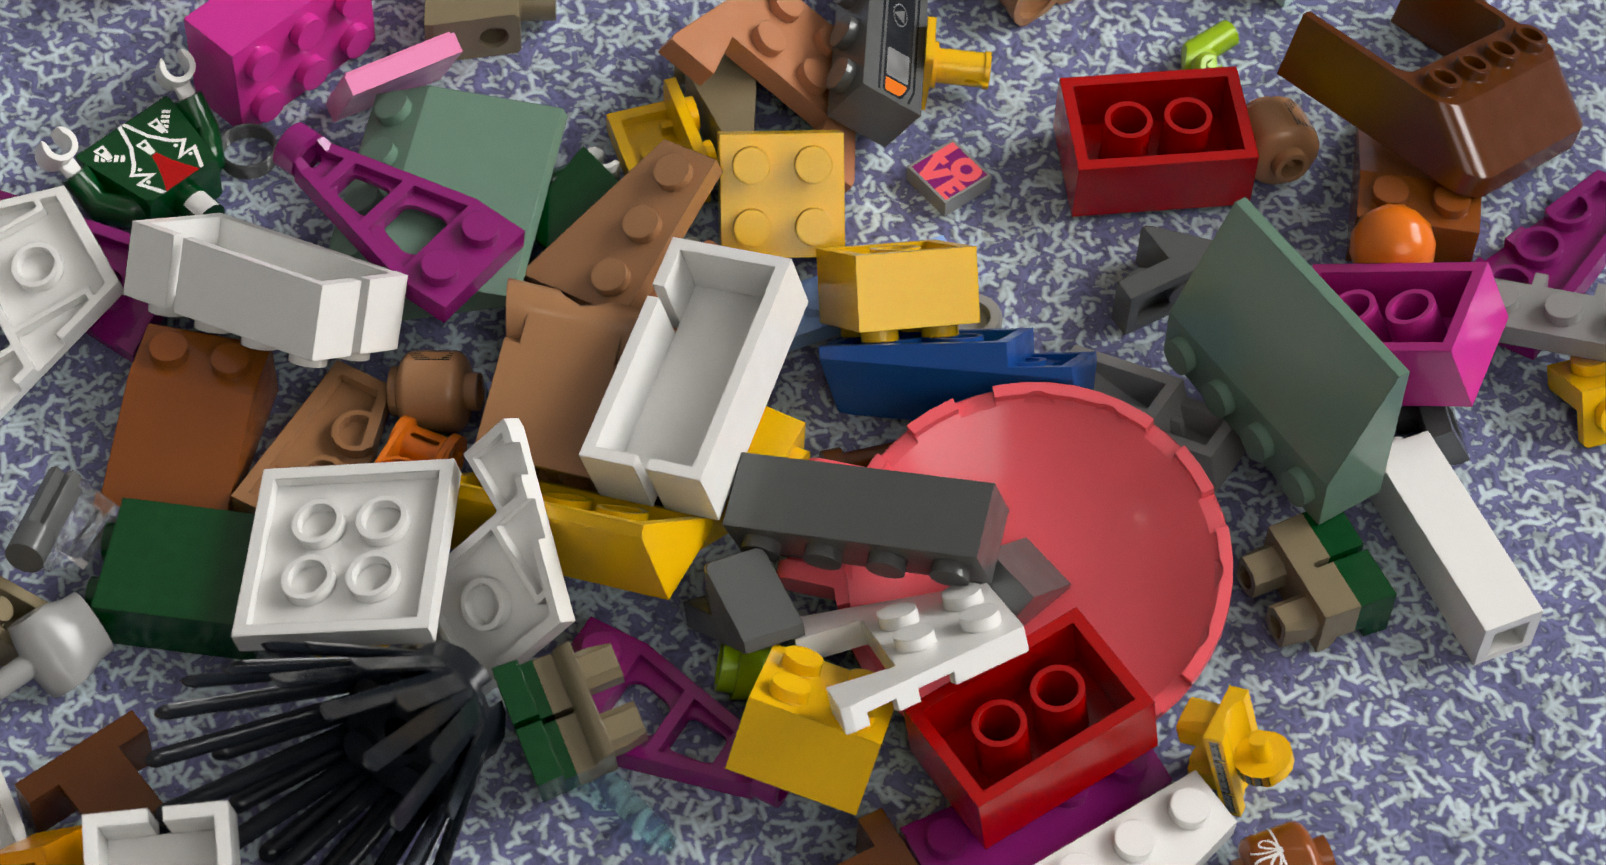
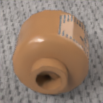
[1246,96,1320,185]
[386,350,485,433]

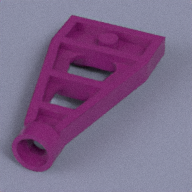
[273,122,525,323]
[571,617,790,808]

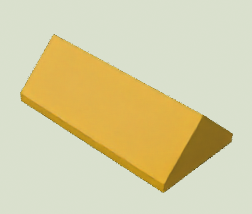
[450,472,713,600]

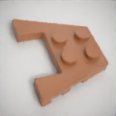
[658,0,856,193]

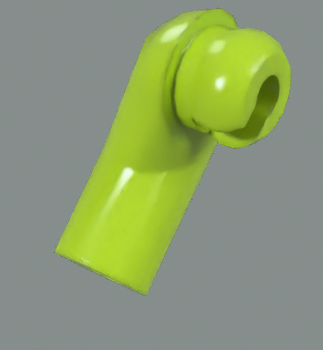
[1181,20,1239,70]

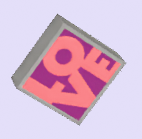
[906,139,992,217]

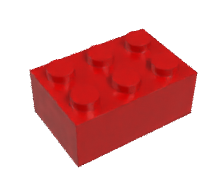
[1053,66,1259,217]
[903,607,1158,850]

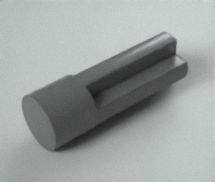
[5,466,82,573]

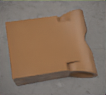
[475,278,641,492]

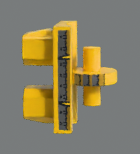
[1176,685,1295,817]

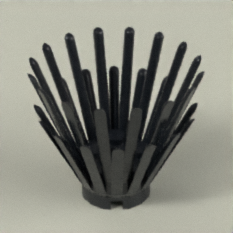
[145,640,506,865]

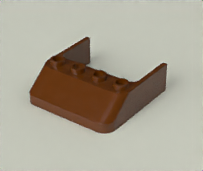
[1277,0,1583,198]

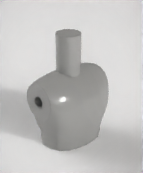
[0,592,114,701]

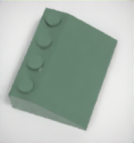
[328,85,568,321]
[1163,197,1410,525]

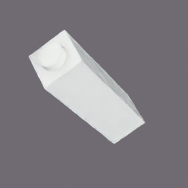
[1369,430,1544,665]

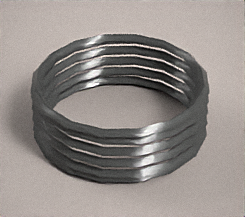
[221,123,277,180]

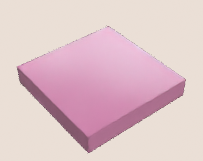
[325,31,463,122]

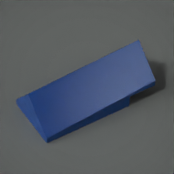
[819,328,1097,420]

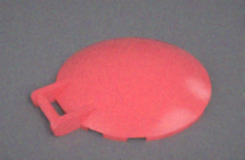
[776,382,1233,720]

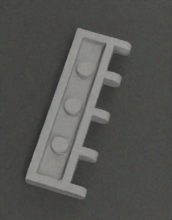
[1494,272,1606,362]

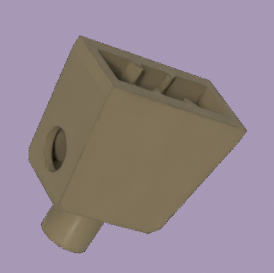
[424,0,556,61]

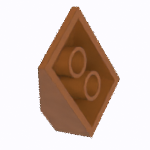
[1345,127,1482,263]
[96,323,279,522]

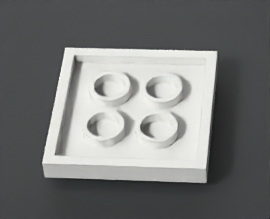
[231,458,461,651]

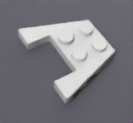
[0,185,124,420]
[413,418,575,696]
[787,582,1029,735]

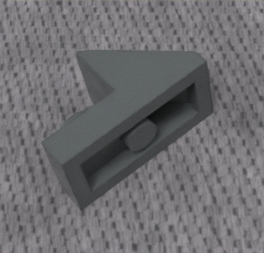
[1111,226,1212,335]
[683,548,805,654]

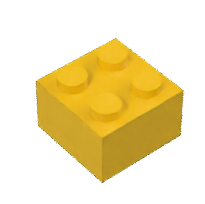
[717,130,845,258]
[816,239,980,343]
[725,644,895,816]

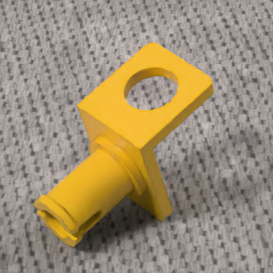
[921,16,992,110]

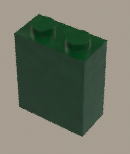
[85,497,259,660]

